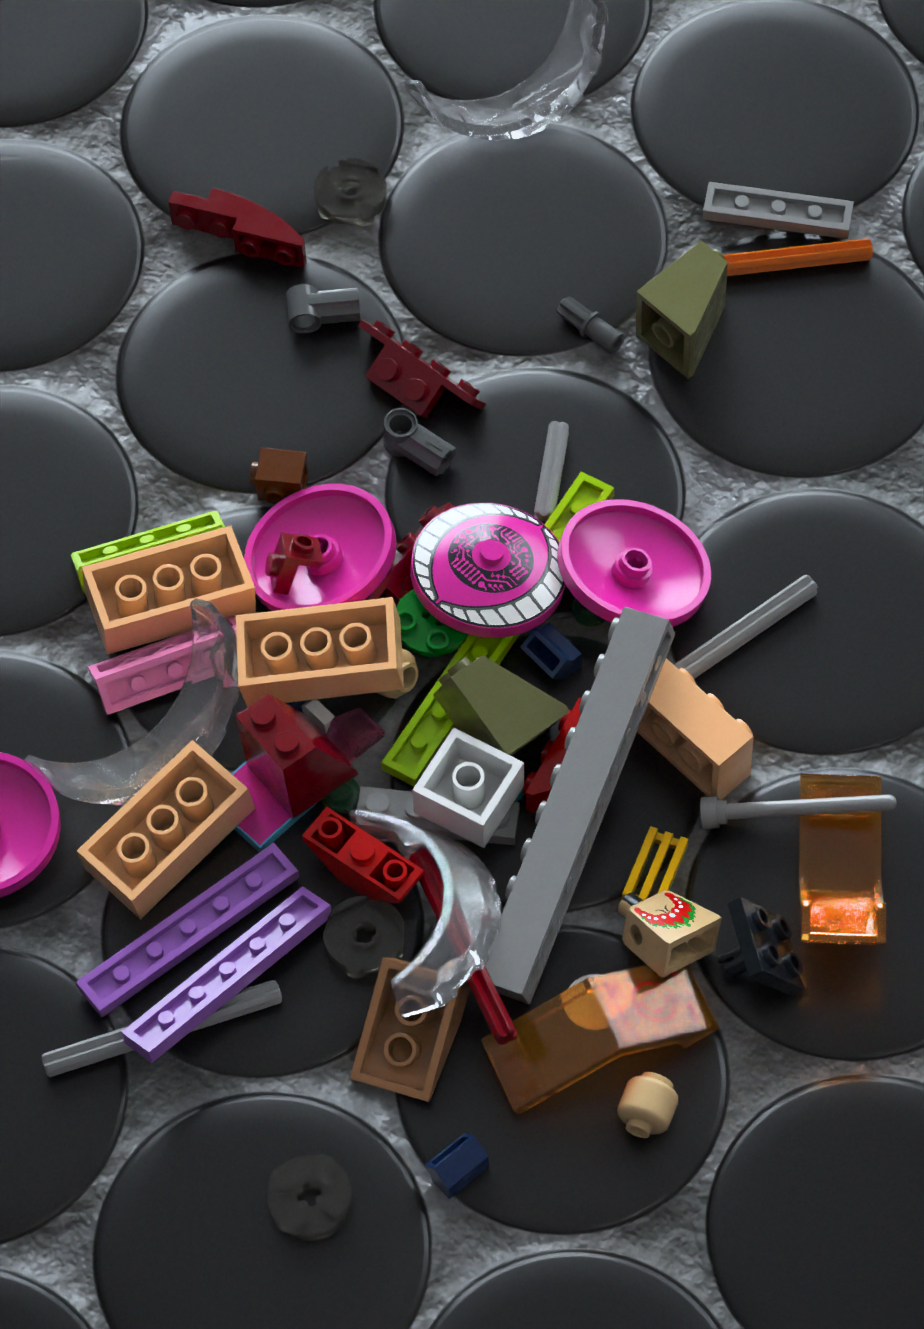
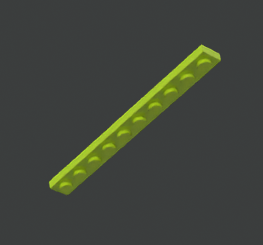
[381,472,614,787]

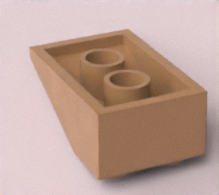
[350,957,470,1102]

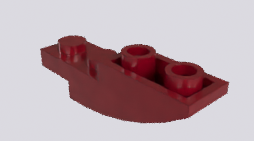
[168,188,307,268]

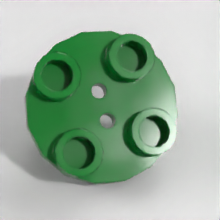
[396,589,469,658]

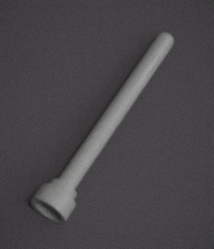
[700,795,897,829]

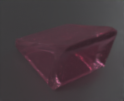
[325,708,386,762]

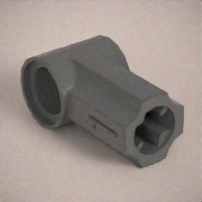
[286,284,361,334]
[383,408,456,477]

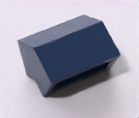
[520,622,582,680]
[424,1133,489,1199]

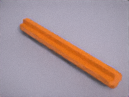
[723,238,873,276]

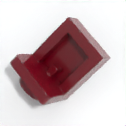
[265,532,323,595]

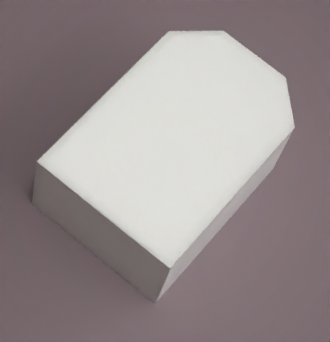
[301,699,336,736]

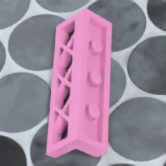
[88,615,238,715]

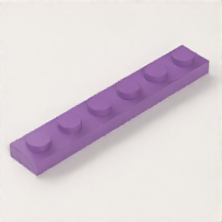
[76,843,299,1018]
[121,886,333,1063]

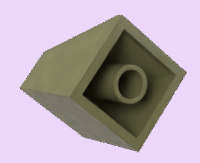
[636,241,728,379]
[433,655,570,756]

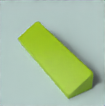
[70,511,225,594]

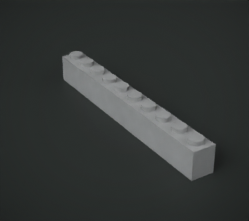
[480,606,675,1005]

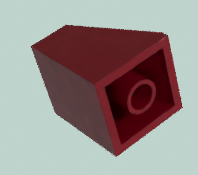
[236,694,358,819]

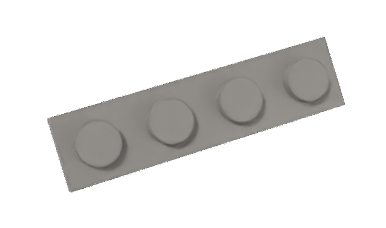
[703,182,854,239]
[355,786,520,845]

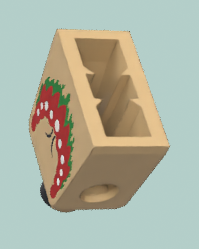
[618,890,722,978]

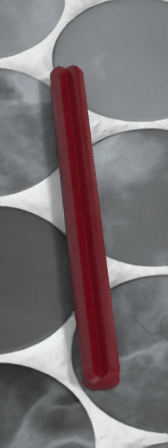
[409,849,518,1045]

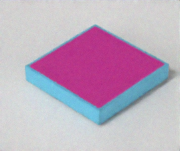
[232,761,318,852]

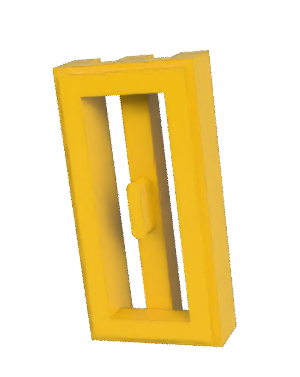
[622,826,688,900]

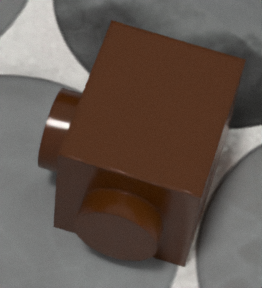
[250,447,309,504]

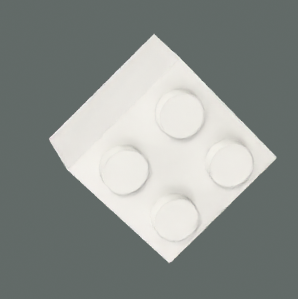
[412,727,524,848]

